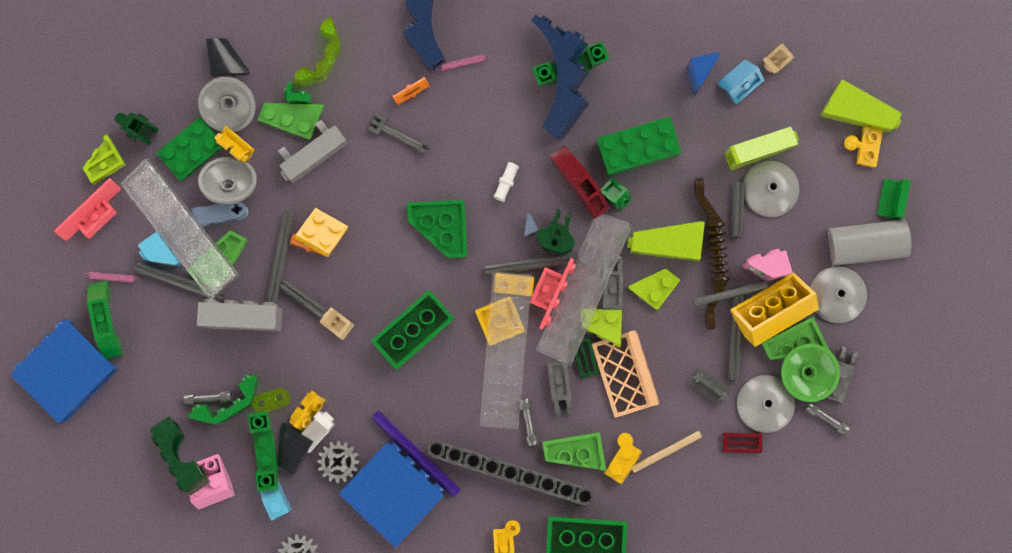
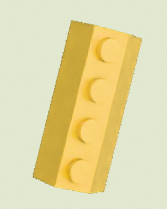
[730,272,819,347]

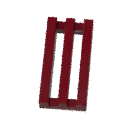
[723,433,762,453]

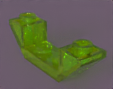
[293,16,342,88]

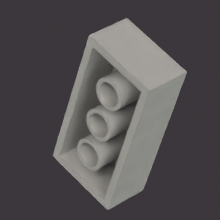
[197,299,282,332]

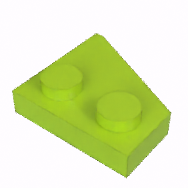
[83,134,126,185]
[628,268,680,311]
[583,309,622,347]

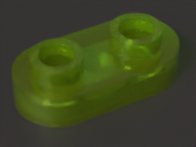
[252,388,291,412]

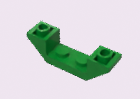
[532,41,610,86]
[87,281,124,359]
[188,374,260,425]
[248,411,278,492]

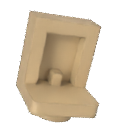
[763,43,795,74]
[320,307,354,340]

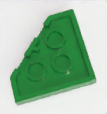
[407,200,467,258]

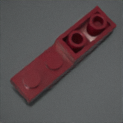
[549,146,611,219]

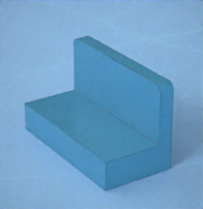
[717,60,765,105]

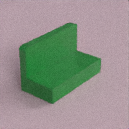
[877,179,911,220]

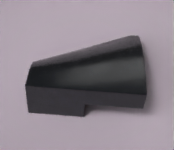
[206,38,249,77]
[278,422,314,475]

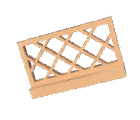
[592,330,660,418]

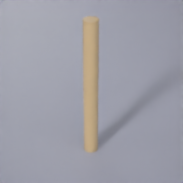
[632,431,702,473]

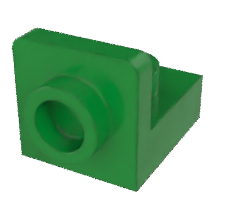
[284,82,312,104]
[601,177,632,211]

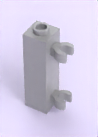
[279,120,348,183]

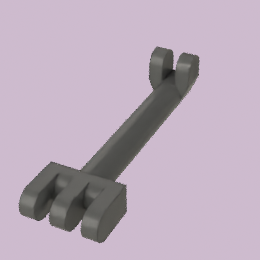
[367,113,430,155]

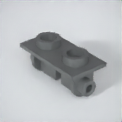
[689,368,731,406]

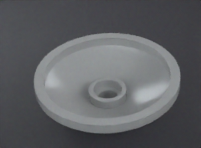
[198,77,256,132]
[198,157,257,204]
[743,161,799,218]
[810,266,867,323]
[737,375,795,433]

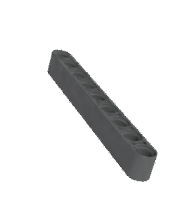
[427,440,594,505]

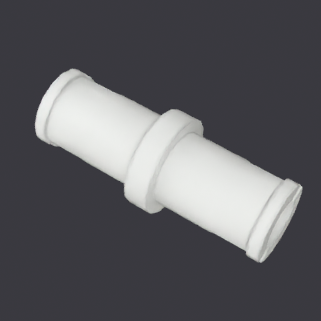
[493,162,519,202]

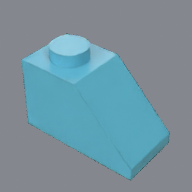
[138,232,182,267]
[260,481,292,521]

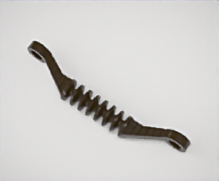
[694,178,730,330]

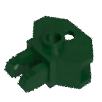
[114,112,159,146]
[536,209,575,255]

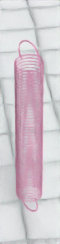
[436,55,490,71]
[84,272,140,282]

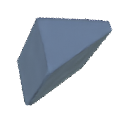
[524,213,538,238]

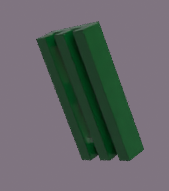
[571,337,599,379]

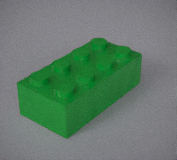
[596,116,682,178]
[371,290,455,371]
[546,515,627,553]

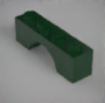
[150,416,210,495]

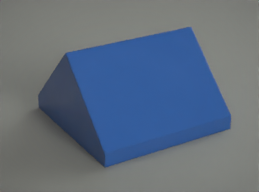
[686,52,720,95]

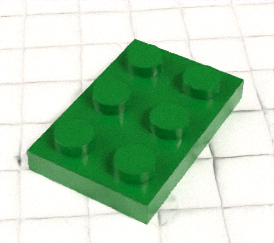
[156,117,223,182]

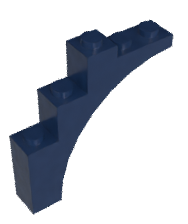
[403,0,445,72]
[531,14,589,140]

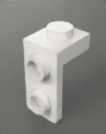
[301,411,336,453]

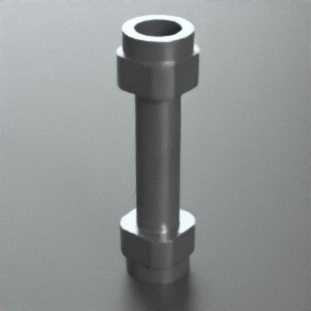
[184,391,232,406]
[519,399,539,446]
[805,402,851,436]

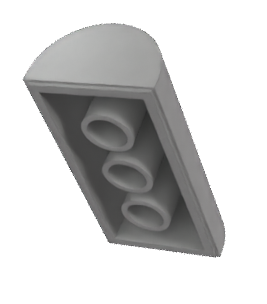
[827,219,911,266]

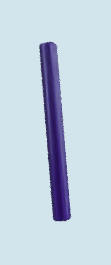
[372,411,461,497]

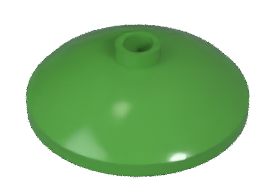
[781,344,840,402]

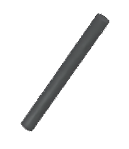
[692,281,768,307]

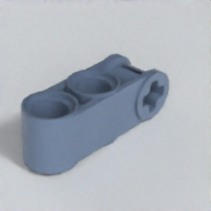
[191,202,249,228]

